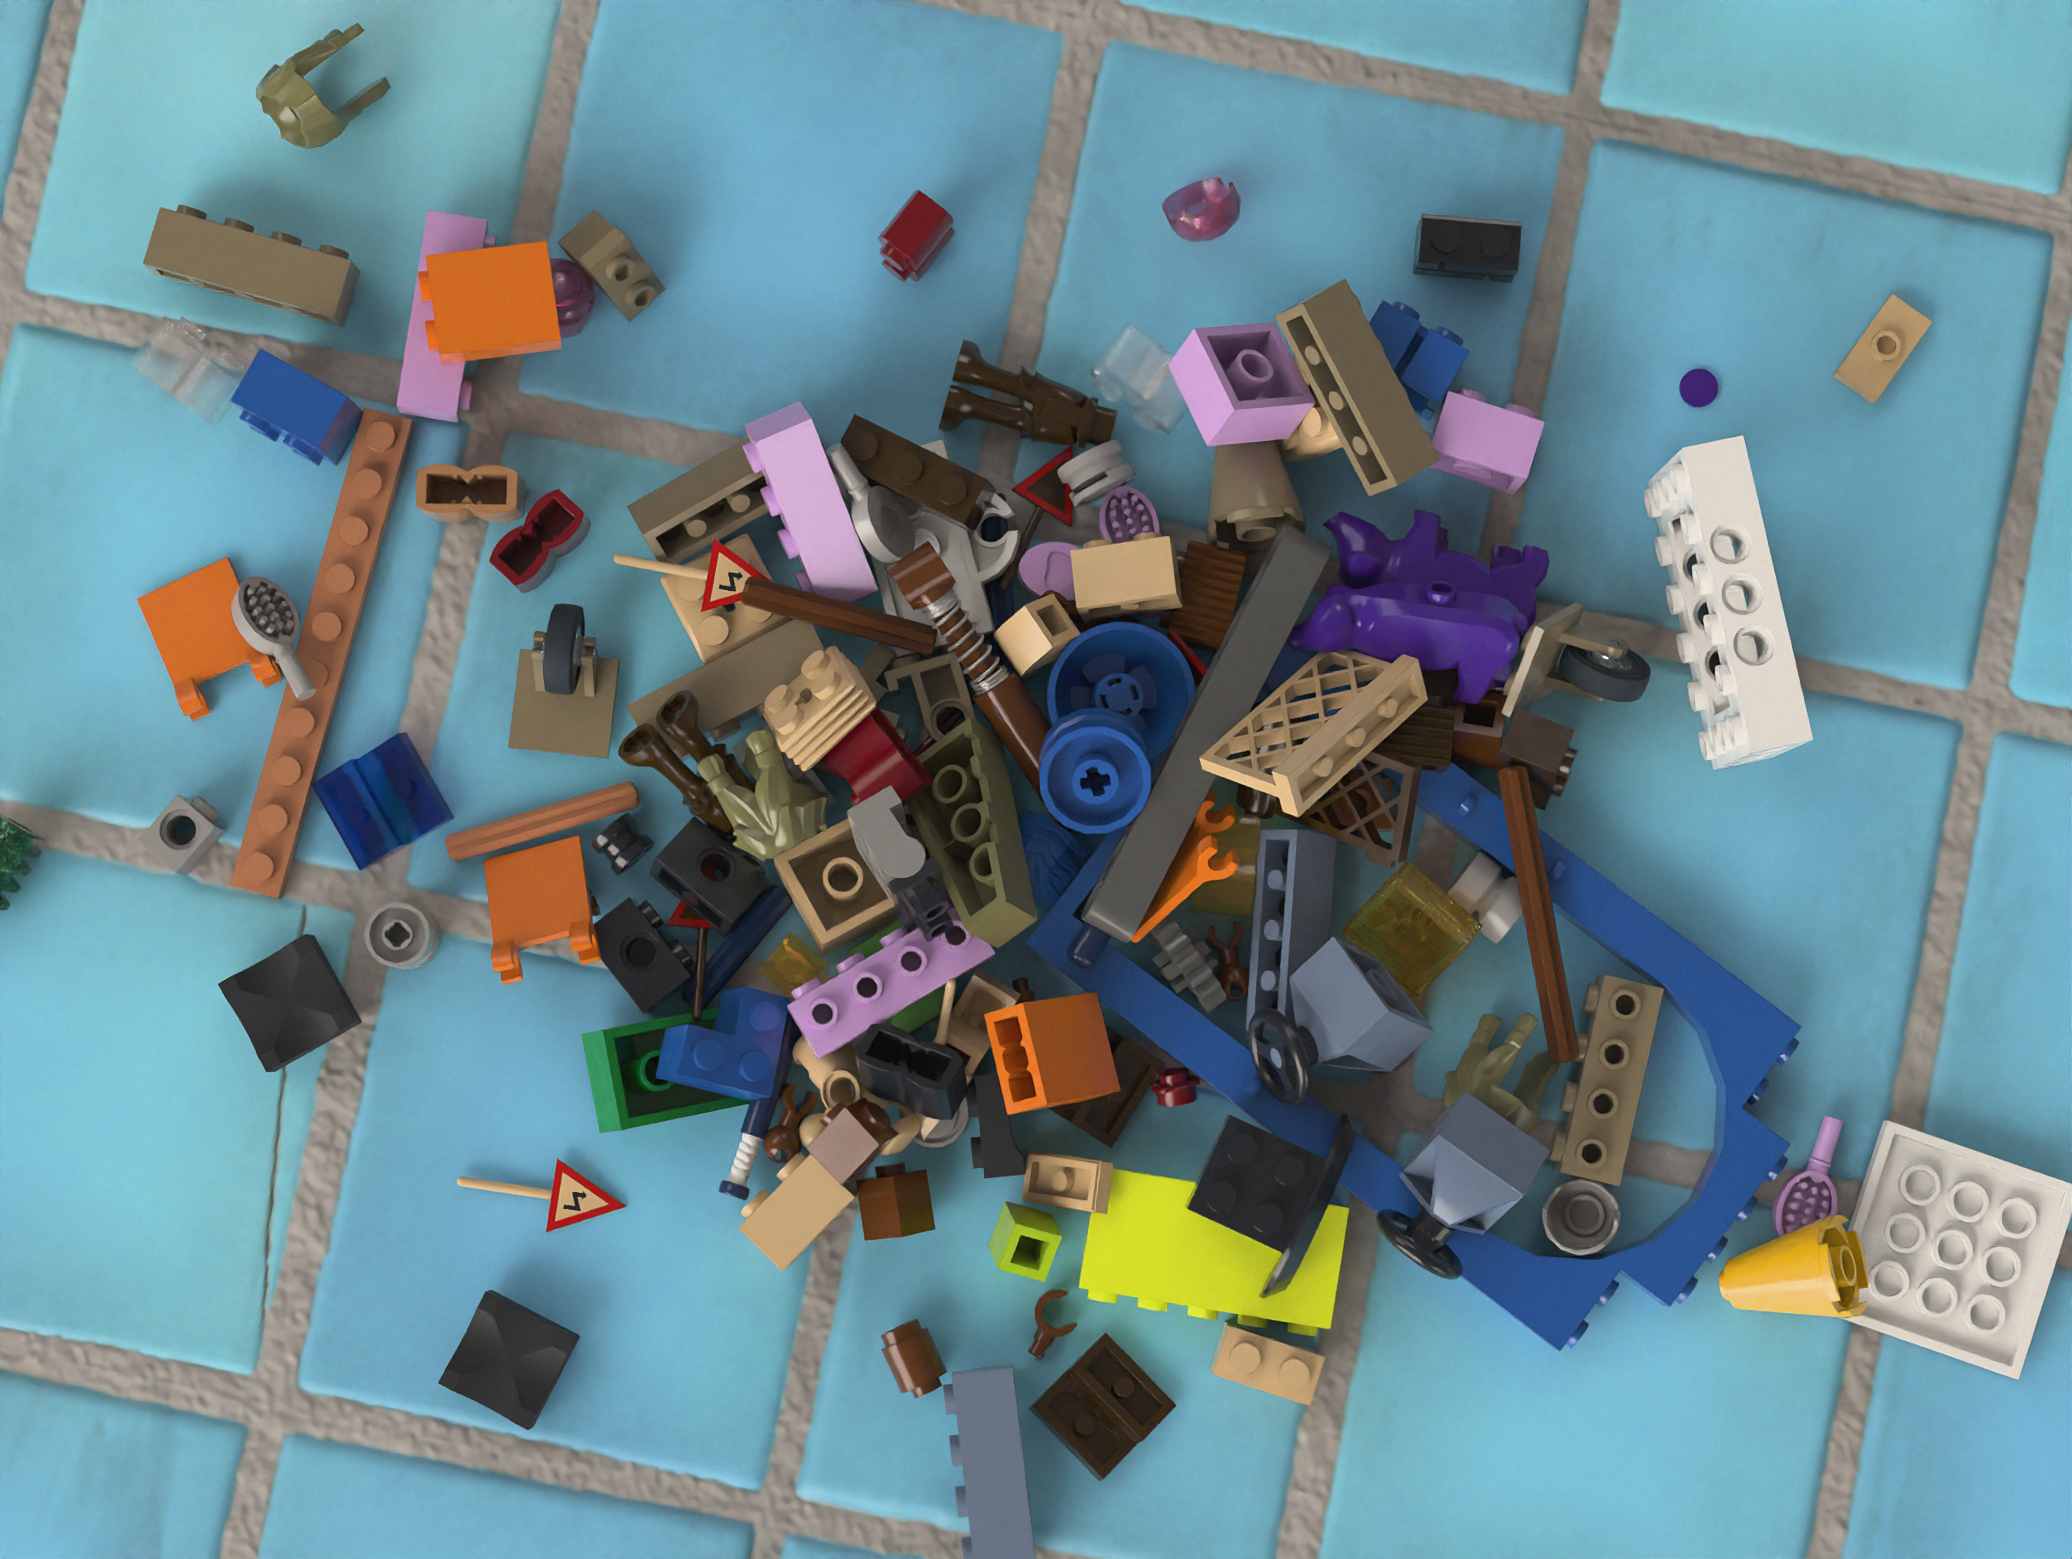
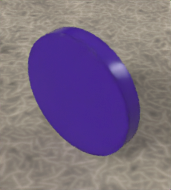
[1679,369,1718,408]

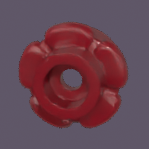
[1151,1067,1200,1107]

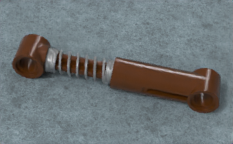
[886,541,1076,833]

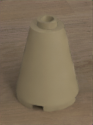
[1206,440,1306,553]

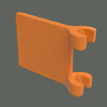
[137,557,284,721]
[1130,789,1238,943]
[483,835,601,985]

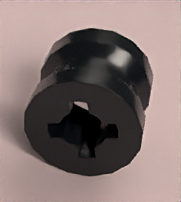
[591,813,655,875]

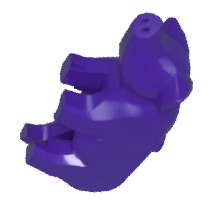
[1322,509,1549,645]
[1288,581,1528,704]

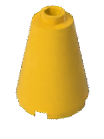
[1719,1215,1869,1318]

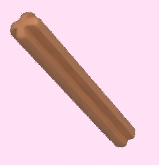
[445,781,640,862]

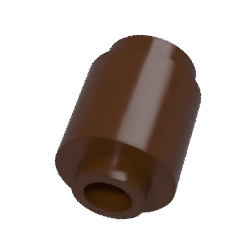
[881,1318,947,1398]

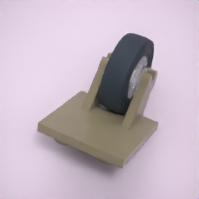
[1501,602,1651,717]
[508,603,620,759]

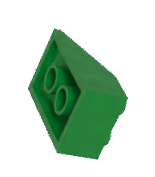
[581,1008,750,1133]

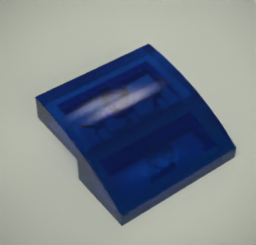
[311,732,455,871]

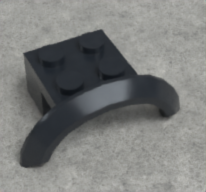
[1185,1112,1355,1299]

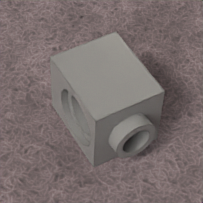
[138,795,226,876]

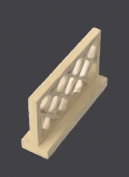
[1199,649,1428,817]

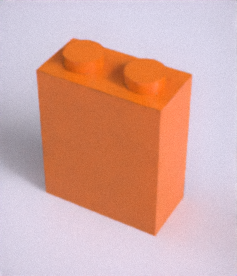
[418,241,561,364]
[984,992,1121,1115]

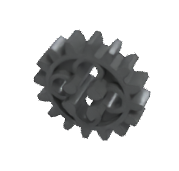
[1148,914,1227,1013]

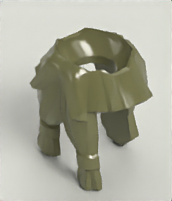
[256,23,391,149]
[696,728,830,862]
[1443,1012,1560,1135]

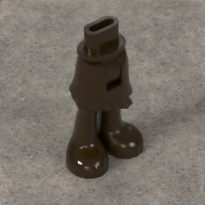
[938,339,1118,449]
[618,690,755,844]

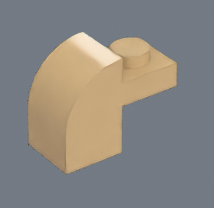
[993,593,1081,679]
[933,969,1021,1077]

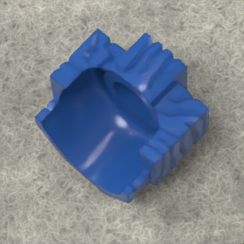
[1018,809,1087,912]

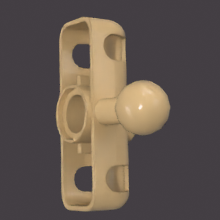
[792,1035,920,1155]

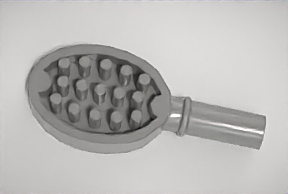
[825,443,915,564]
[231,576,316,701]

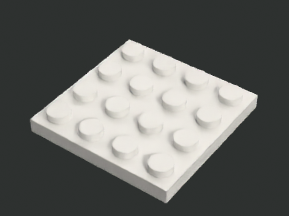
[1838,1120,2072,1380]

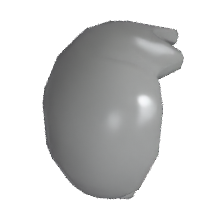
[1542,1178,1621,1256]

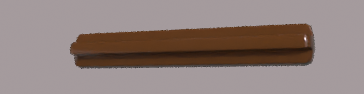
[741,576,938,655]

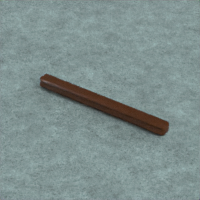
[1497,765,1580,1063]

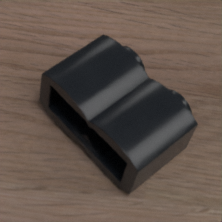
[855,1024,968,1120]

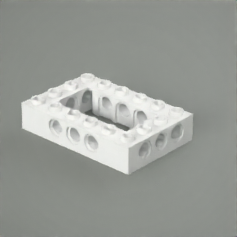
[1644,435,1813,770]

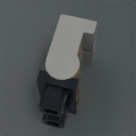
[847,785,954,942]

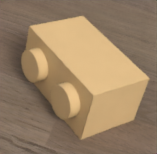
[1070,532,1183,622]
[1210,1322,1325,1406]

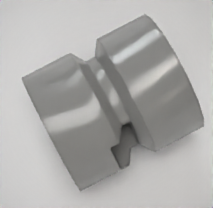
[1440,850,1523,944]
[364,902,442,970]

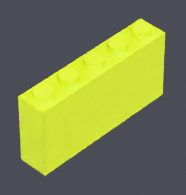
[1078,1168,1349,1336]

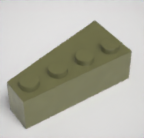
[906,717,1038,948]

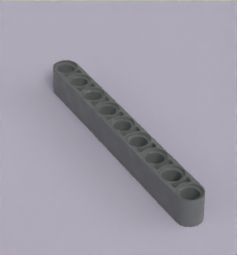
[1081,524,1331,943]

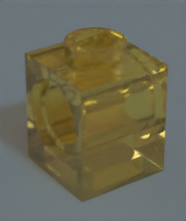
[757,932,832,1001]

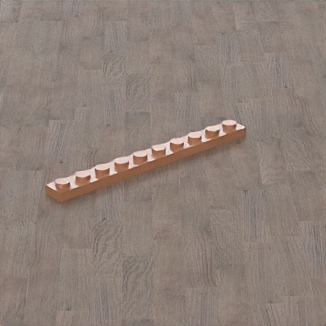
[230,407,415,899]

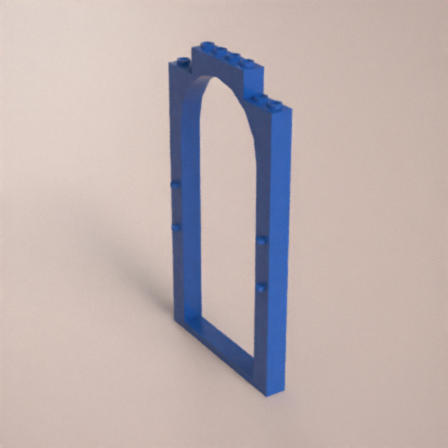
[1025,638,1802,1351]

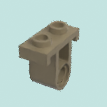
[558,209,666,322]
[884,644,976,743]

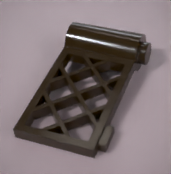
[1236,702,1422,869]

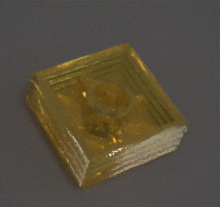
[1342,861,1482,997]

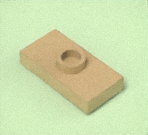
[1832,293,1933,404]
[1021,1150,1113,1214]

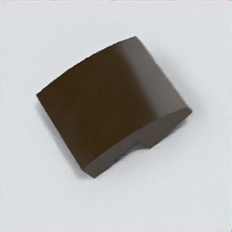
[1048,1026,1164,1148]
[1028,1333,1177,1481]

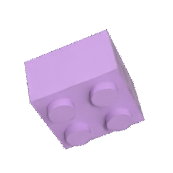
[1168,322,1316,446]
[1427,388,1545,495]

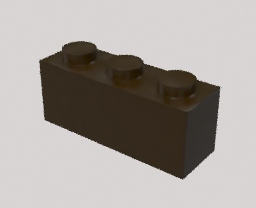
[840,414,996,534]

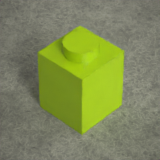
[988,1201,1062,1282]

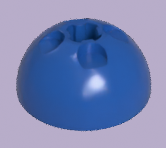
[1047,622,1196,768]

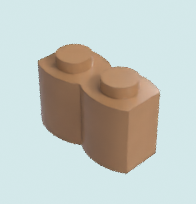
[416,464,526,523]

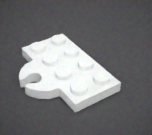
[867,439,1020,659]

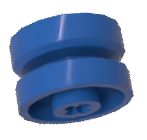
[1039,708,1151,834]

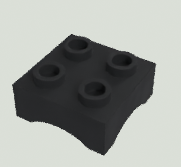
[218,934,362,1072]
[966,1074,1026,1179]
[438,1290,580,1430]

